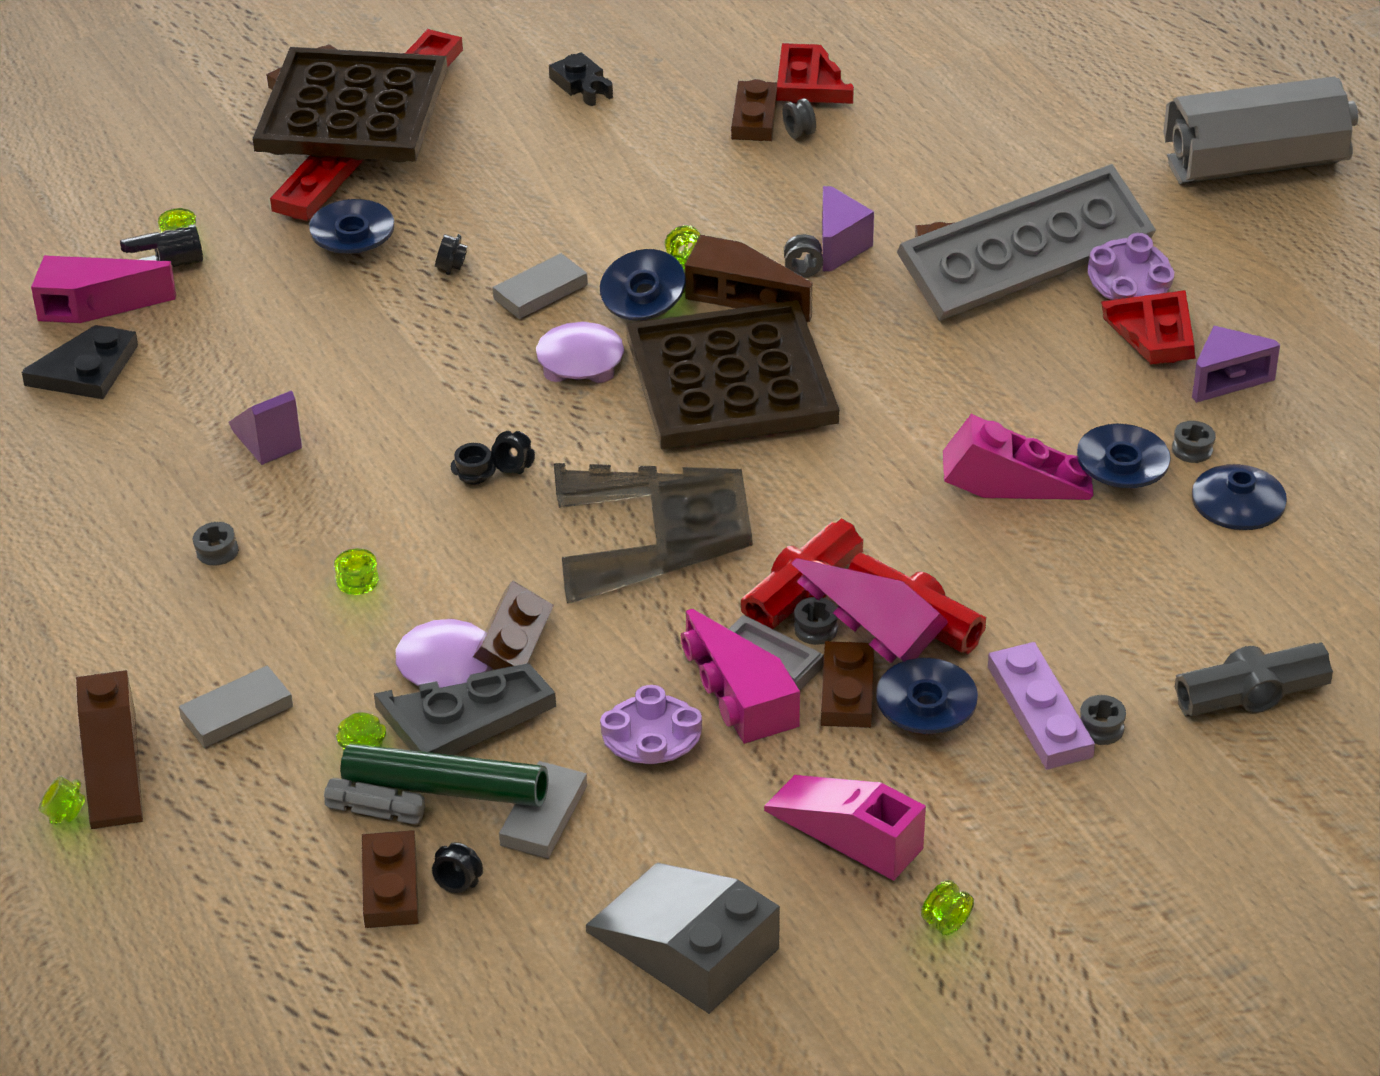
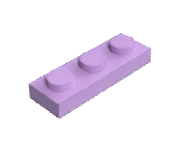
[988,642,1095,770]

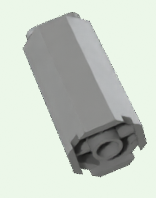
[1163,76,1358,184]

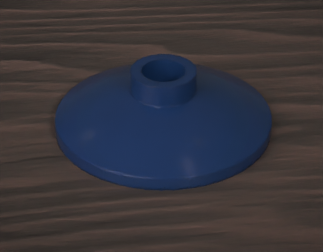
[309,199,394,254]
[600,249,686,321]
[1077,423,1171,488]
[1192,464,1287,530]
[876,658,978,734]

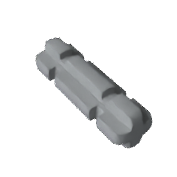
[324,778,425,825]

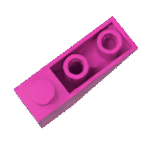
[31,255,177,323]
[943,414,1093,500]
[791,558,948,664]
[681,609,800,744]
[764,775,926,881]

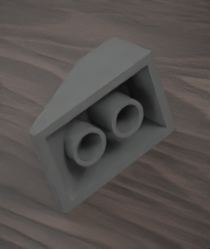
[586,863,780,1014]

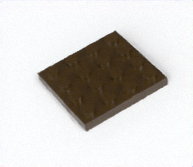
[253,47,447,163]
[626,300,840,449]

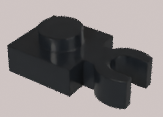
[549,52,613,106]

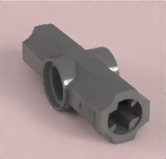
[1174,642,1333,716]

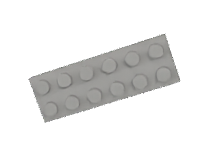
[897,164,1156,321]

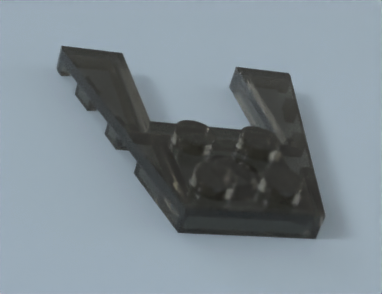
[554,463,753,604]

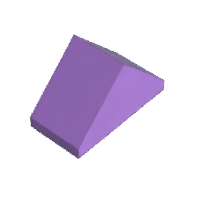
[822,186,874,271]
[1192,326,1280,403]
[229,390,302,465]

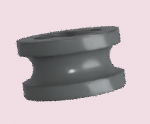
[782,98,816,139]
[784,234,823,278]
[1172,421,1216,463]
[192,522,239,566]
[794,597,838,645]
[1080,695,1126,745]

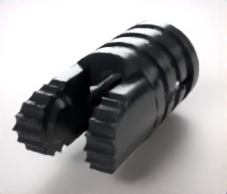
[120,224,203,267]

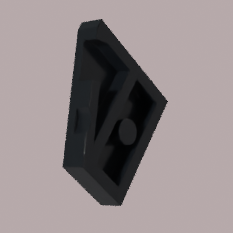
[21,325,138,399]

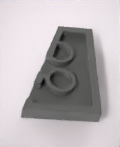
[374,663,556,755]

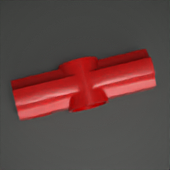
[741,518,863,629]
[848,552,987,654]

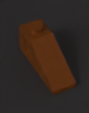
[685,235,813,322]
[76,670,143,829]

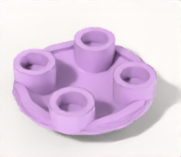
[1088,233,1174,300]
[536,322,624,383]
[396,619,493,688]
[600,685,702,764]

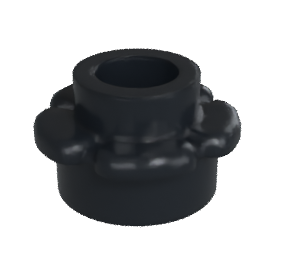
[435,234,468,275]
[491,430,535,474]
[450,443,496,485]
[432,842,483,893]

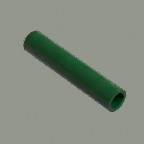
[340,743,549,807]

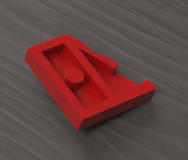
[776,43,854,104]
[1101,290,1196,365]

